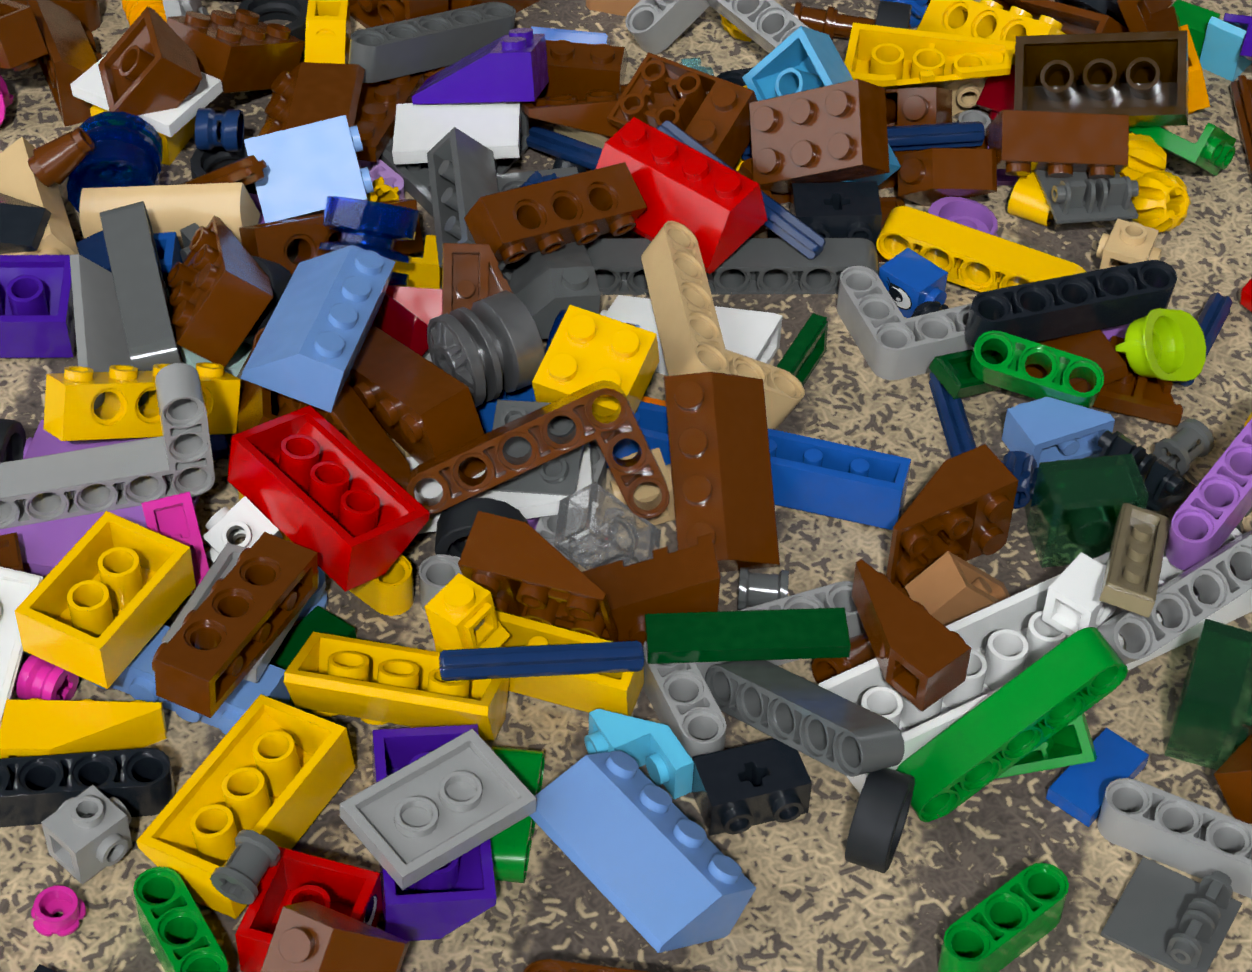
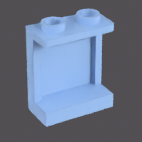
[244,115,374,223]

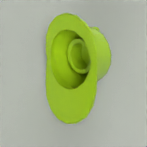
[1115,308,1206,382]

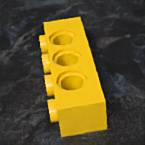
[917,0,1065,65]
[43,362,241,441]

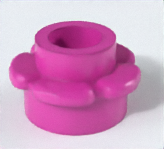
[31,885,86,937]

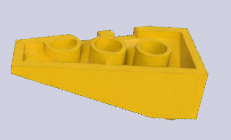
[844,23,1015,89]

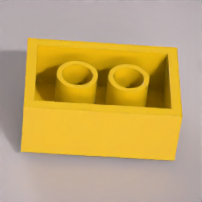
[15,511,196,689]

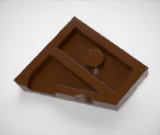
[442,243,513,315]
[1093,335,1183,427]

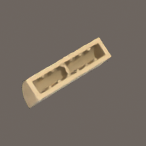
[79,182,260,249]

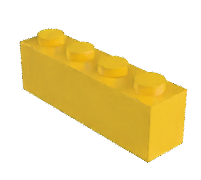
[435,611,644,716]

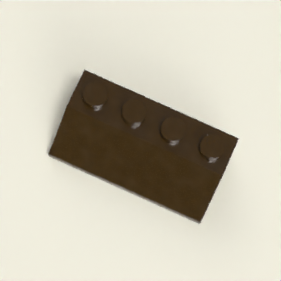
[1014,30,1189,127]

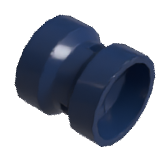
[195,108,244,152]

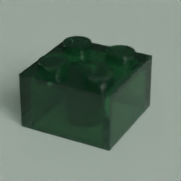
[1027,454,1149,568]
[1164,619,1252,770]

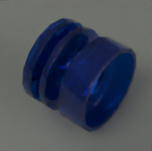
[66,112,163,213]
[319,196,419,286]

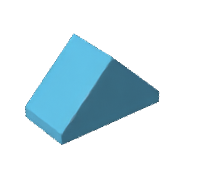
[1200,16,1252,82]

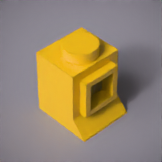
[424,573,511,650]

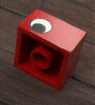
[235,846,383,972]

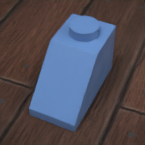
[1002,397,1115,470]

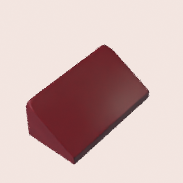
[371,293,429,356]

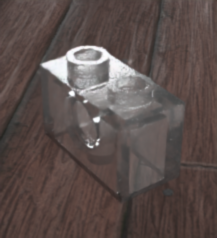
[554,482,661,570]

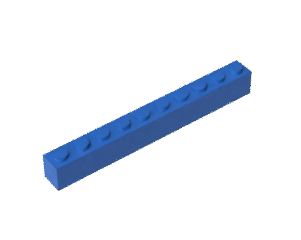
[475,384,911,530]

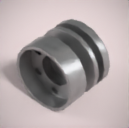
[427,290,545,407]

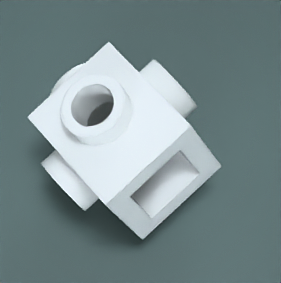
[202,496,283,563]

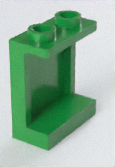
[1129,123,1236,176]

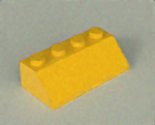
[284,632,509,741]
[136,694,356,919]

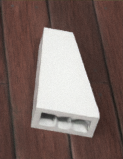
[600,295,782,376]

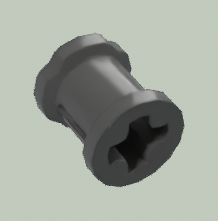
[1153,418,1214,476]
[738,567,789,610]
[210,829,281,905]

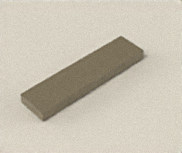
[1099,503,1170,618]

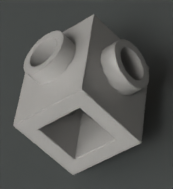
[41,785,133,885]

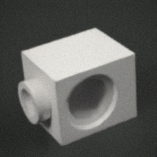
[1041,552,1117,636]

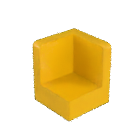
[388,235,442,289]

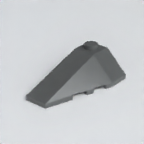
[509,241,601,339]

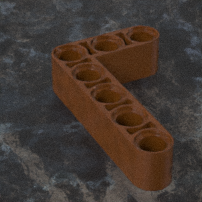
[407,380,670,519]

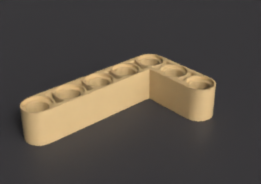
[641,221,805,429]

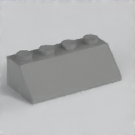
[70,254,149,409]

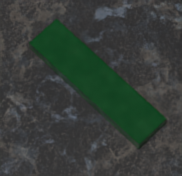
[644,608,851,664]

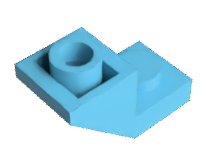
[584,709,694,799]

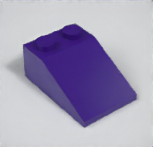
[412,28,549,105]

